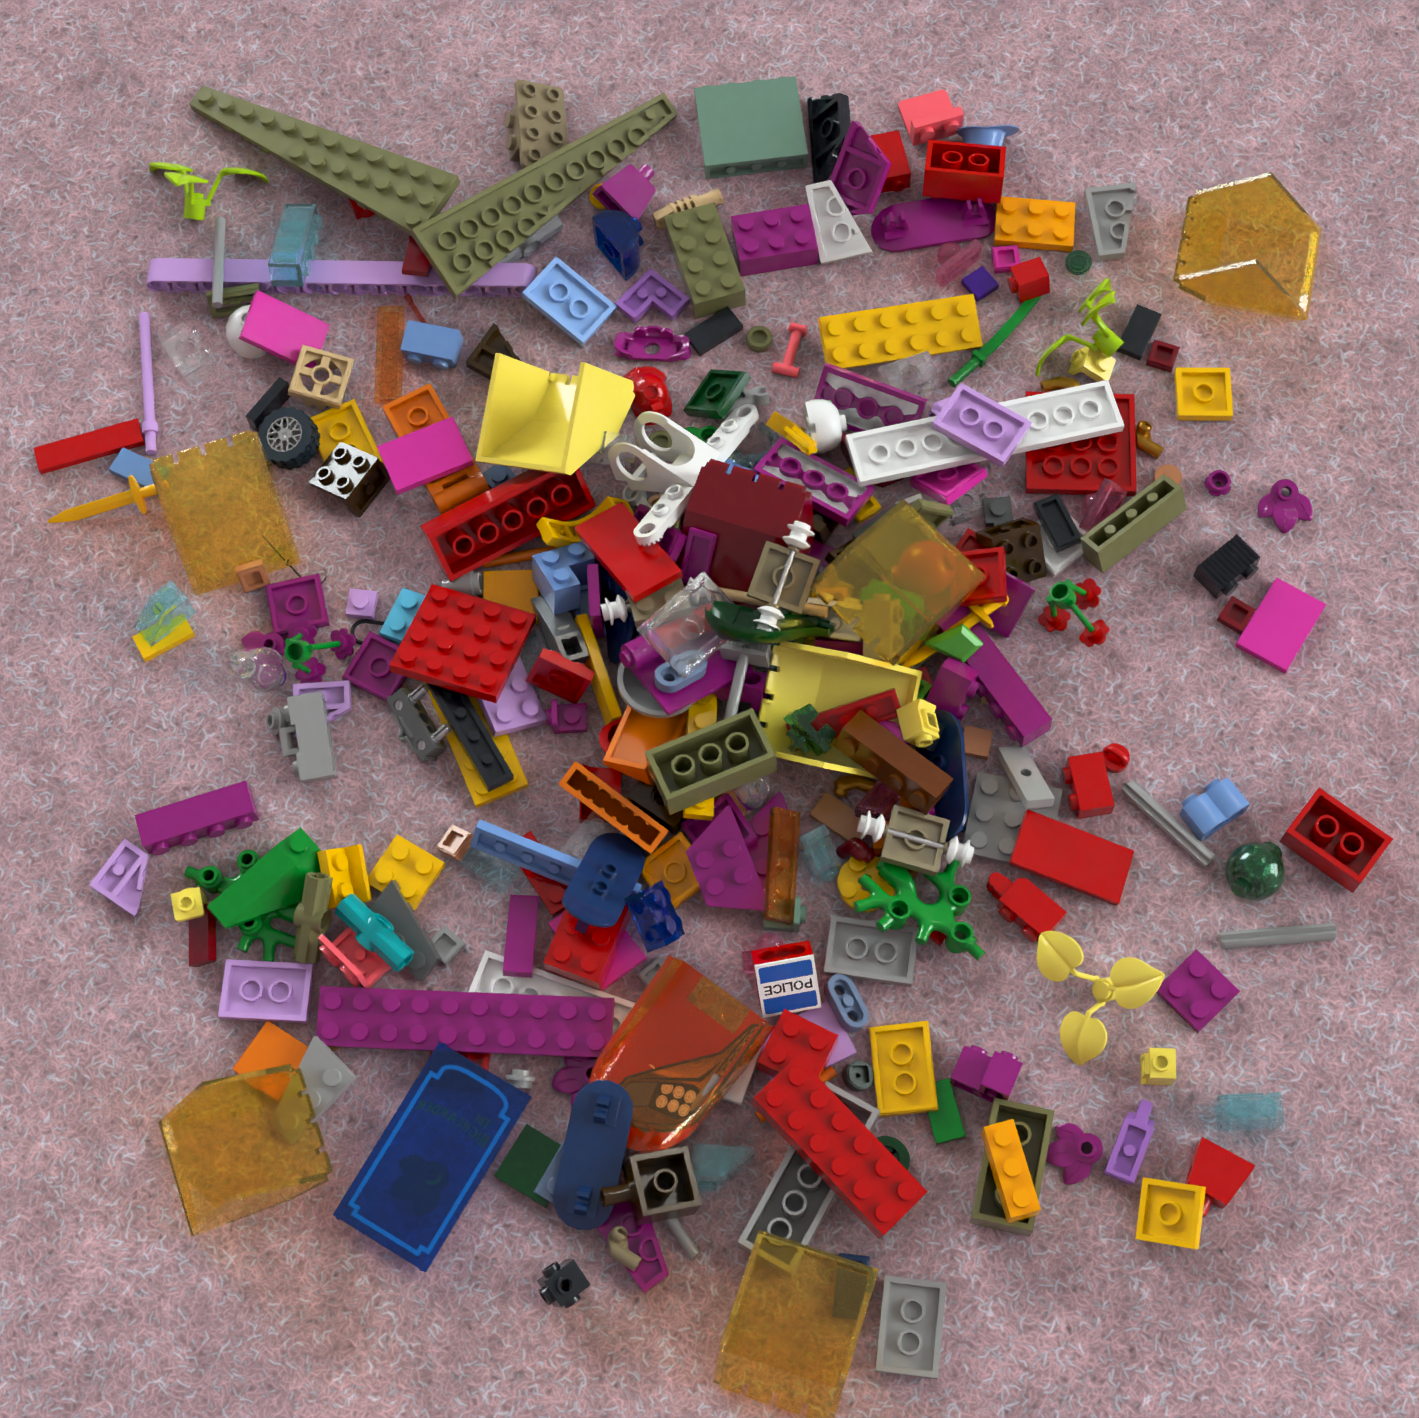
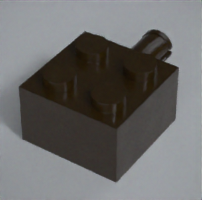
[599,1146,702,1226]

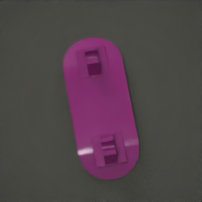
[871,198,996,253]

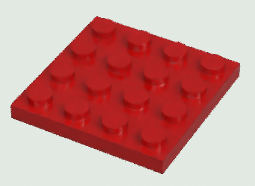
[1025,391,1137,496]
[389,584,536,703]

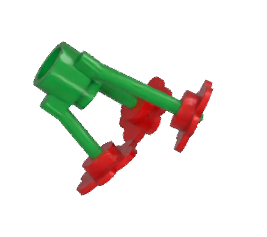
[1038,578,1110,647]

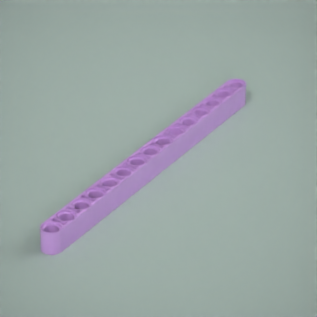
[146,258,536,297]

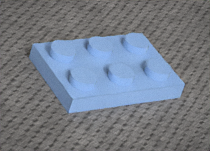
[522,256,617,347]

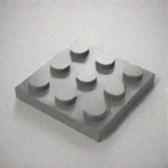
[963,772,1063,865]

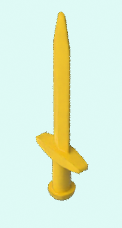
[47,475,170,523]
[901,595,1009,668]

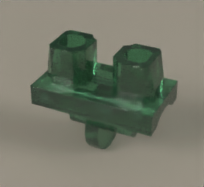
[783,704,837,757]

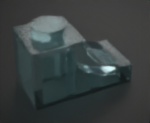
[798,824,841,883]

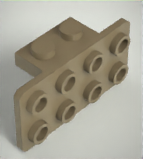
[504,79,568,168]

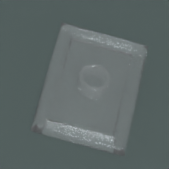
[636,571,736,680]

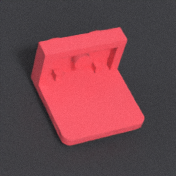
[898,90,964,146]
[318,927,391,988]

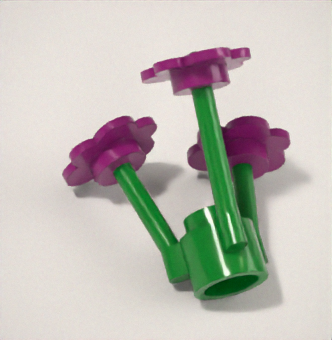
[284,619,356,684]

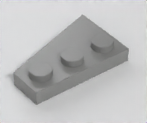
[1084,182,1137,261]
[272,1036,357,1143]

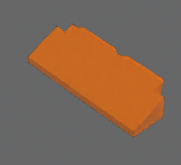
[603,705,687,785]

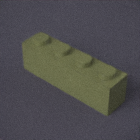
[1080,474,1186,573]

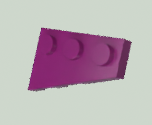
[596,1202,669,1294]

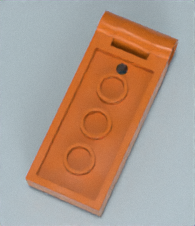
[382,383,490,515]

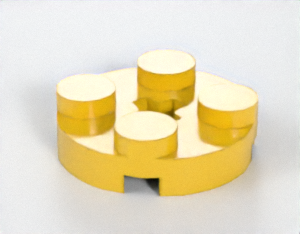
[837,856,895,913]

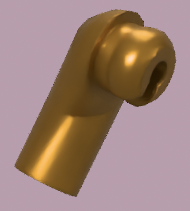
[1040,376,1080,392]

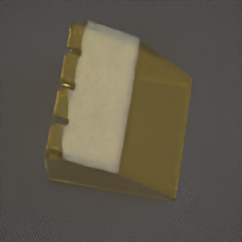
[1173,172,1322,321]
[149,430,302,596]
[810,500,987,667]
[158,1064,333,1236]
[713,1230,879,1418]

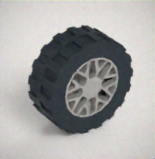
[257,406,320,470]

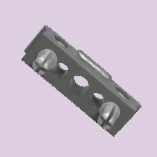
[387,683,452,761]

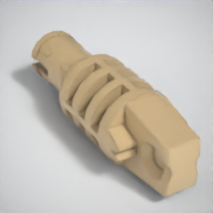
[652,188,724,230]

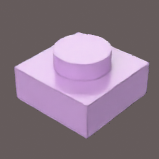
[345,588,378,620]

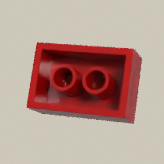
[922,139,1006,204]
[1279,788,1393,893]
[543,901,633,991]

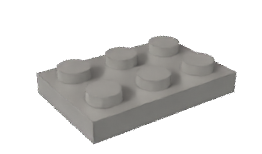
[824,915,919,987]
[875,1275,947,1379]

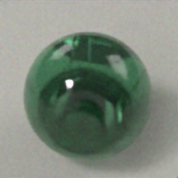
[1225,842,1285,901]

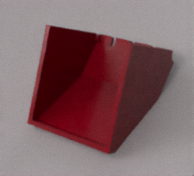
[676,459,815,613]

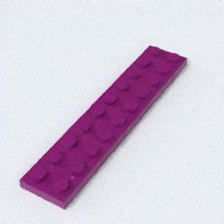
[316,986,615,1059]

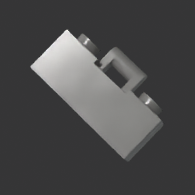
[279,691,338,783]

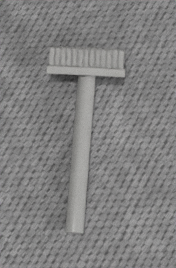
[719,640,772,719]

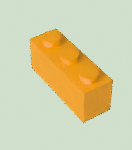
[981,1119,1041,1223]

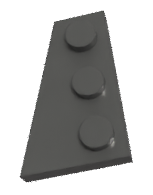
[370,880,441,981]

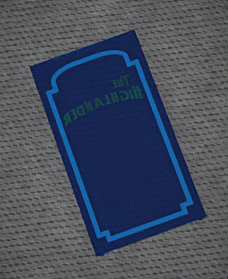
[333,1042,532,1272]

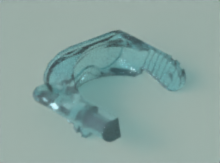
[728,422,780,469]

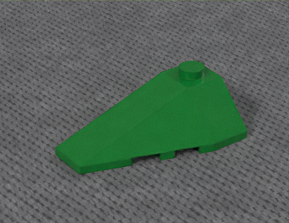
[207,827,321,929]

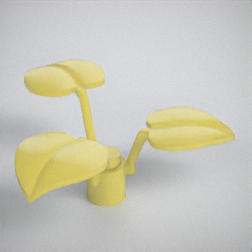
[1037,931,1165,1066]

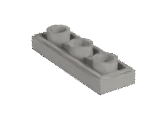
[997,745,1055,810]

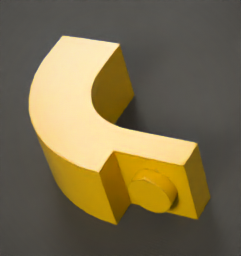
[536,496,634,552]

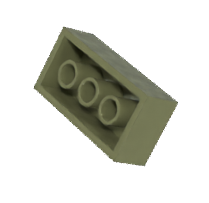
[664,202,746,319]
[645,708,777,815]
[969,1097,1055,1237]

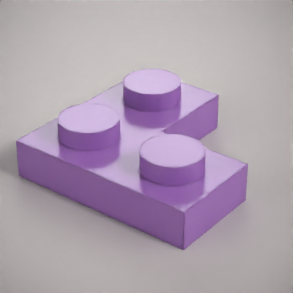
[615,269,690,323]

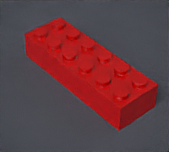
[420,468,596,582]
[750,1055,927,1239]

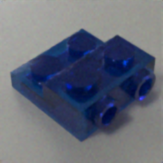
[624,880,685,953]

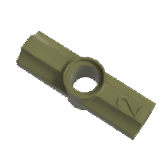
[293,872,333,964]

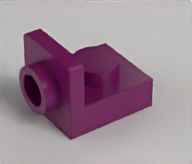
[546,699,588,734]

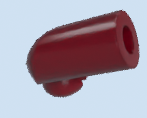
[836,837,875,863]

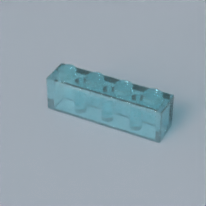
[268,204,322,287]

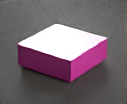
[991,245,1020,274]

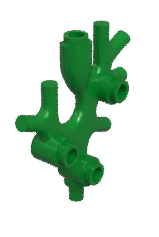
[184,850,301,962]
[854,860,985,961]

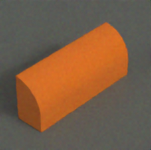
[558,761,668,854]

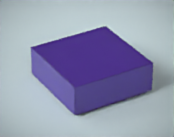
[961,266,999,302]

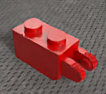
[986,872,1067,942]

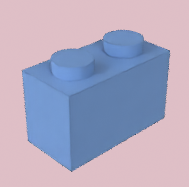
[400,320,464,370]

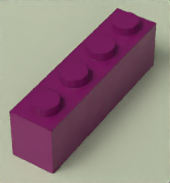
[135,781,259,855]

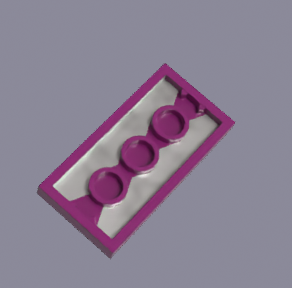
[814,363,928,432]
[753,437,875,527]

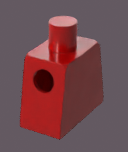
[1185,1137,1255,1218]

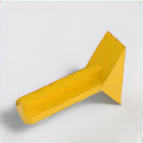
[765,411,818,456]

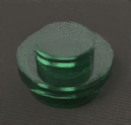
[1065,250,1092,275]

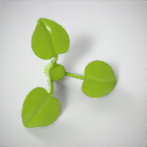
[149,162,269,220]
[1035,278,1124,377]

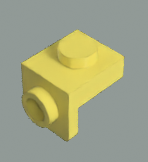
[1068,346,1116,382]
[171,887,208,922]

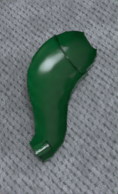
[705,601,836,645]

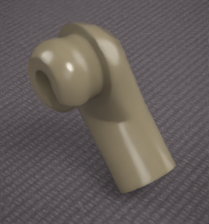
[607,1226,642,1271]

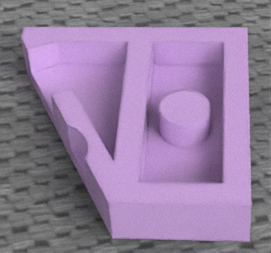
[293,680,352,739]
[89,838,149,918]

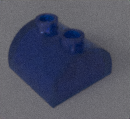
[592,210,644,281]

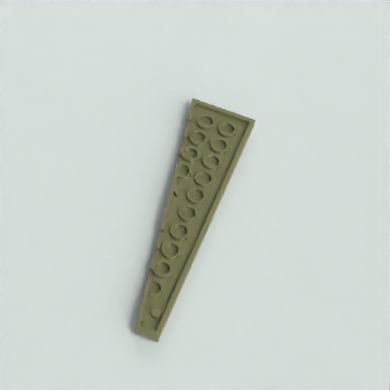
[189,85,460,236]
[410,93,678,299]

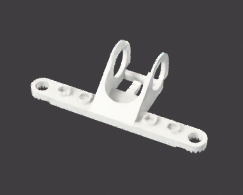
[608,404,759,546]

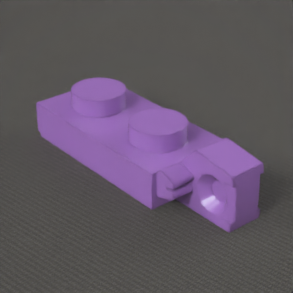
[1103,1099,1154,1186]

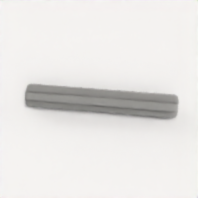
[1121,780,1215,867]
[1219,923,1337,949]

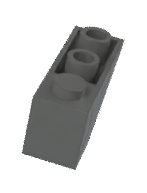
[530,596,590,665]

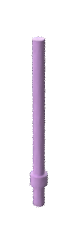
[139,312,159,455]

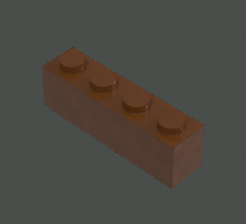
[833,710,953,815]

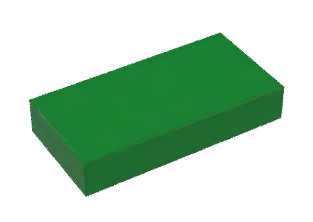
[927,1078,966,1145]

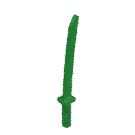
[947,296,1041,388]

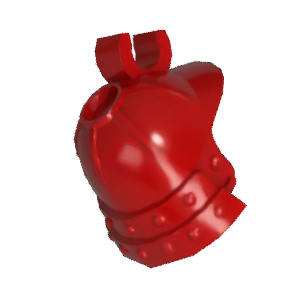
[623,366,672,425]

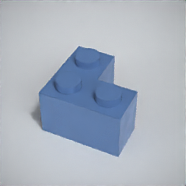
[532,541,595,615]

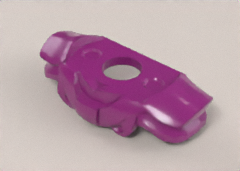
[614,326,691,362]

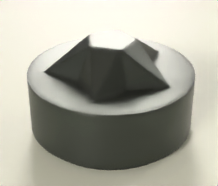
[842,1060,874,1092]

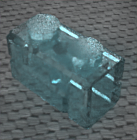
[1214,1092,1284,1131]

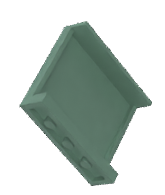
[694,76,808,179]

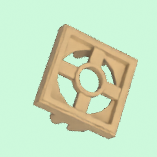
[288,345,354,410]

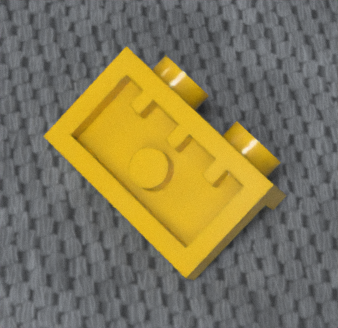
[317,844,372,909]

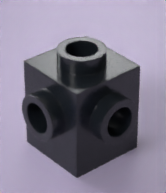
[537,1259,591,1308]

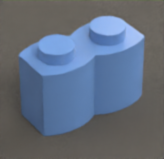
[1179,777,1250,842]

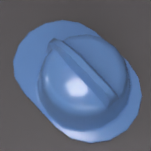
[956,125,1019,146]

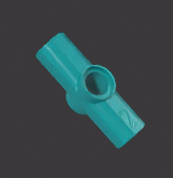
[335,894,415,972]

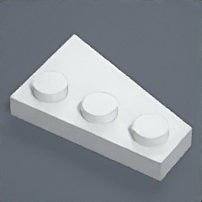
[805,180,873,264]

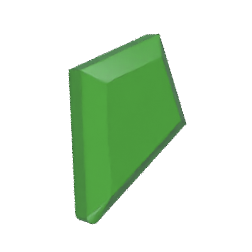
[925,624,983,663]

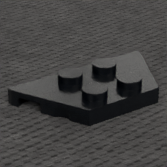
[807,93,851,183]

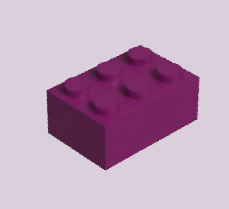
[731,204,818,277]

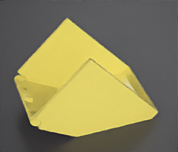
[475,353,635,475]
[758,641,923,779]

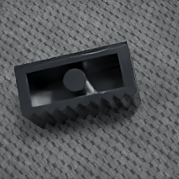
[1193,534,1261,599]

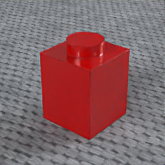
[1007,257,1050,303]

